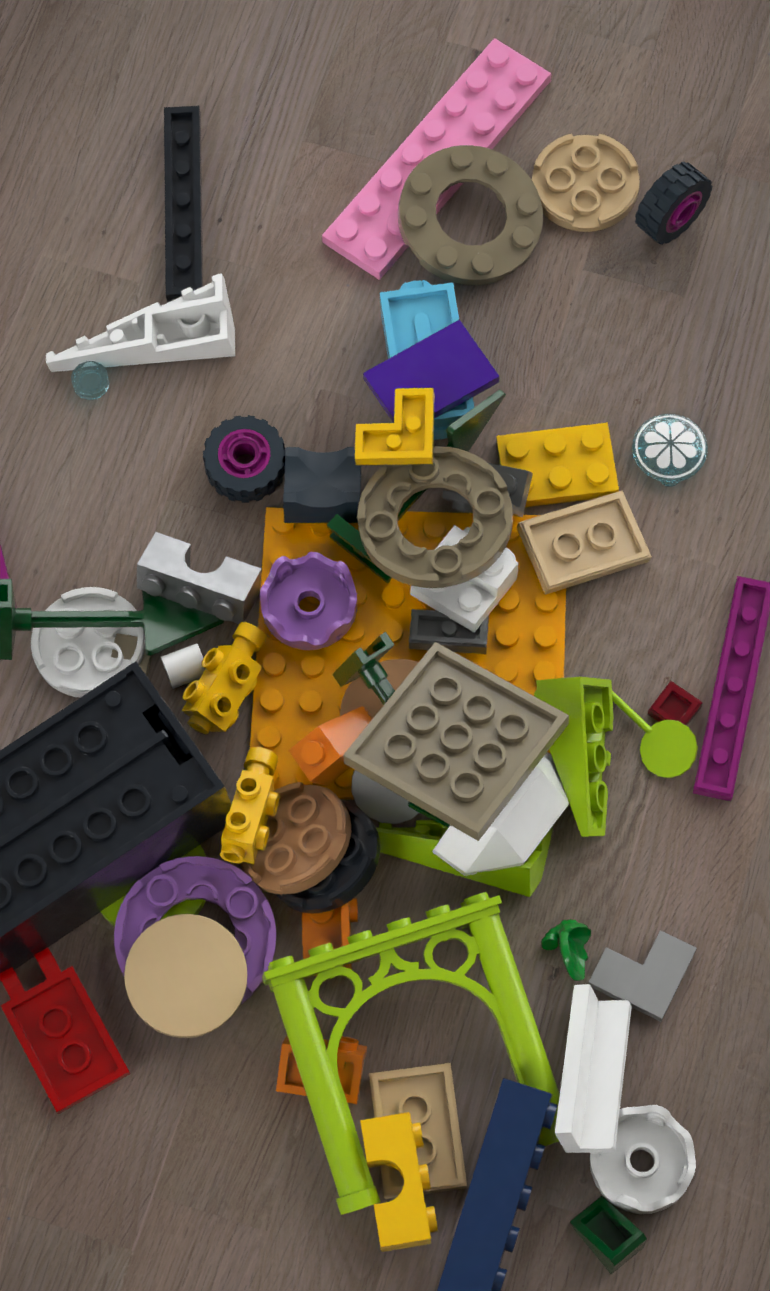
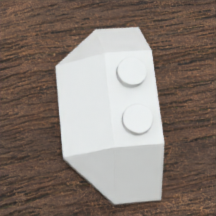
[432,752,569,876]

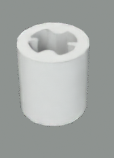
[161,643,205,689]

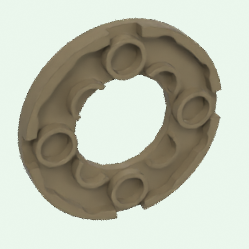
[398,145,543,285]
[357,446,513,588]

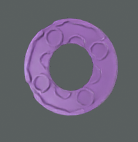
[114,856,276,1004]

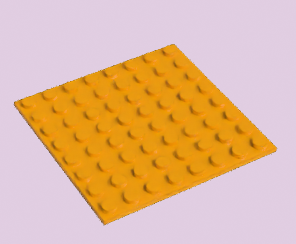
[250,507,566,800]

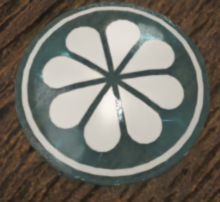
[632,414,708,486]

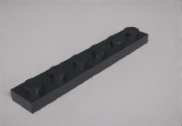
[164,106,203,302]

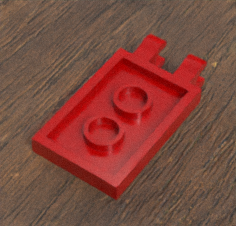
[0,947,131,1114]

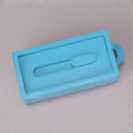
[380,280,474,440]

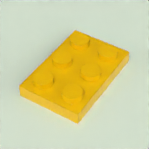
[496,422,619,507]

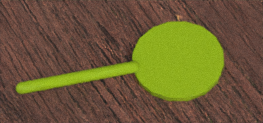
[612,691,698,778]

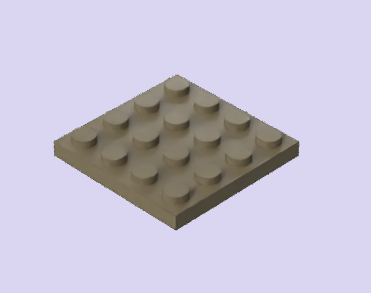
[343,642,569,841]

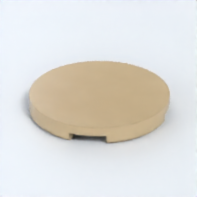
[532,134,640,232]
[124,914,247,1038]

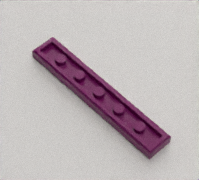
[693,576,770,802]

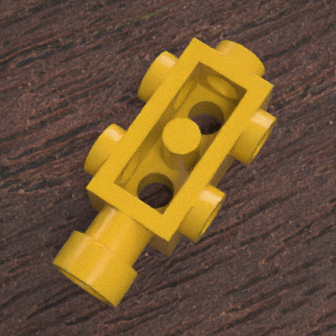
[182,622,267,734]
[220,747,280,864]

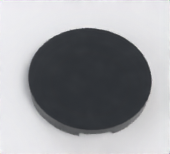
[276,801,380,913]

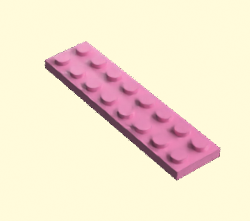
[322,38,551,280]

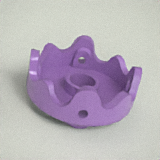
[260,552,357,650]

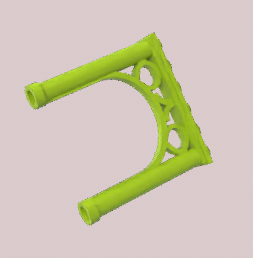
[262,892,560,1215]

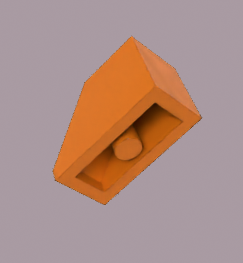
[288,706,373,786]

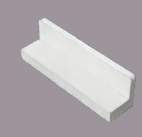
[555,984,632,1153]

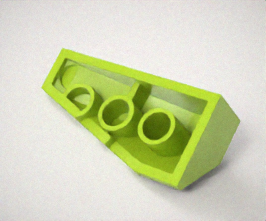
[534,676,614,837]

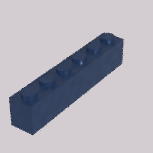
[437,1078,558,1291]

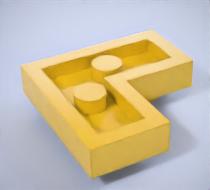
[355,388,435,465]

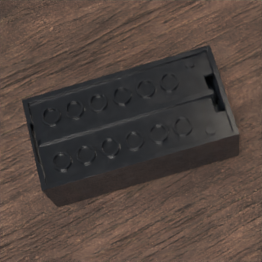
[0,661,231,973]

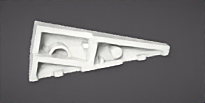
[46,274,235,372]

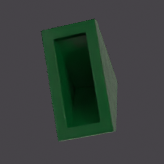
[570,1196,647,1275]

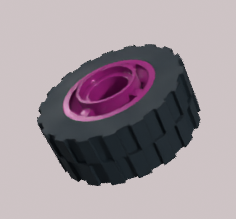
[635,162,713,245]
[203,415,285,503]

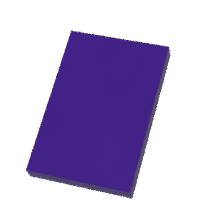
[363,320,499,423]

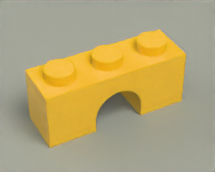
[360,1112,438,1252]

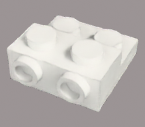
[410,525,519,633]

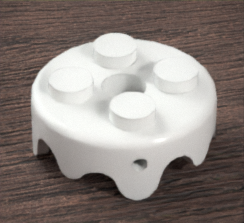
[590,1105,696,1214]

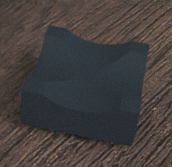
[283,447,361,523]

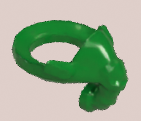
[541,919,591,981]

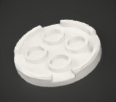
[31,587,145,698]

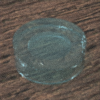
[71,361,110,400]

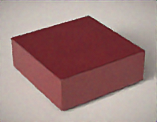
[647,681,703,726]

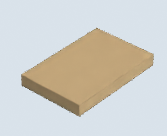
[516,491,652,595]
[369,1063,467,1199]

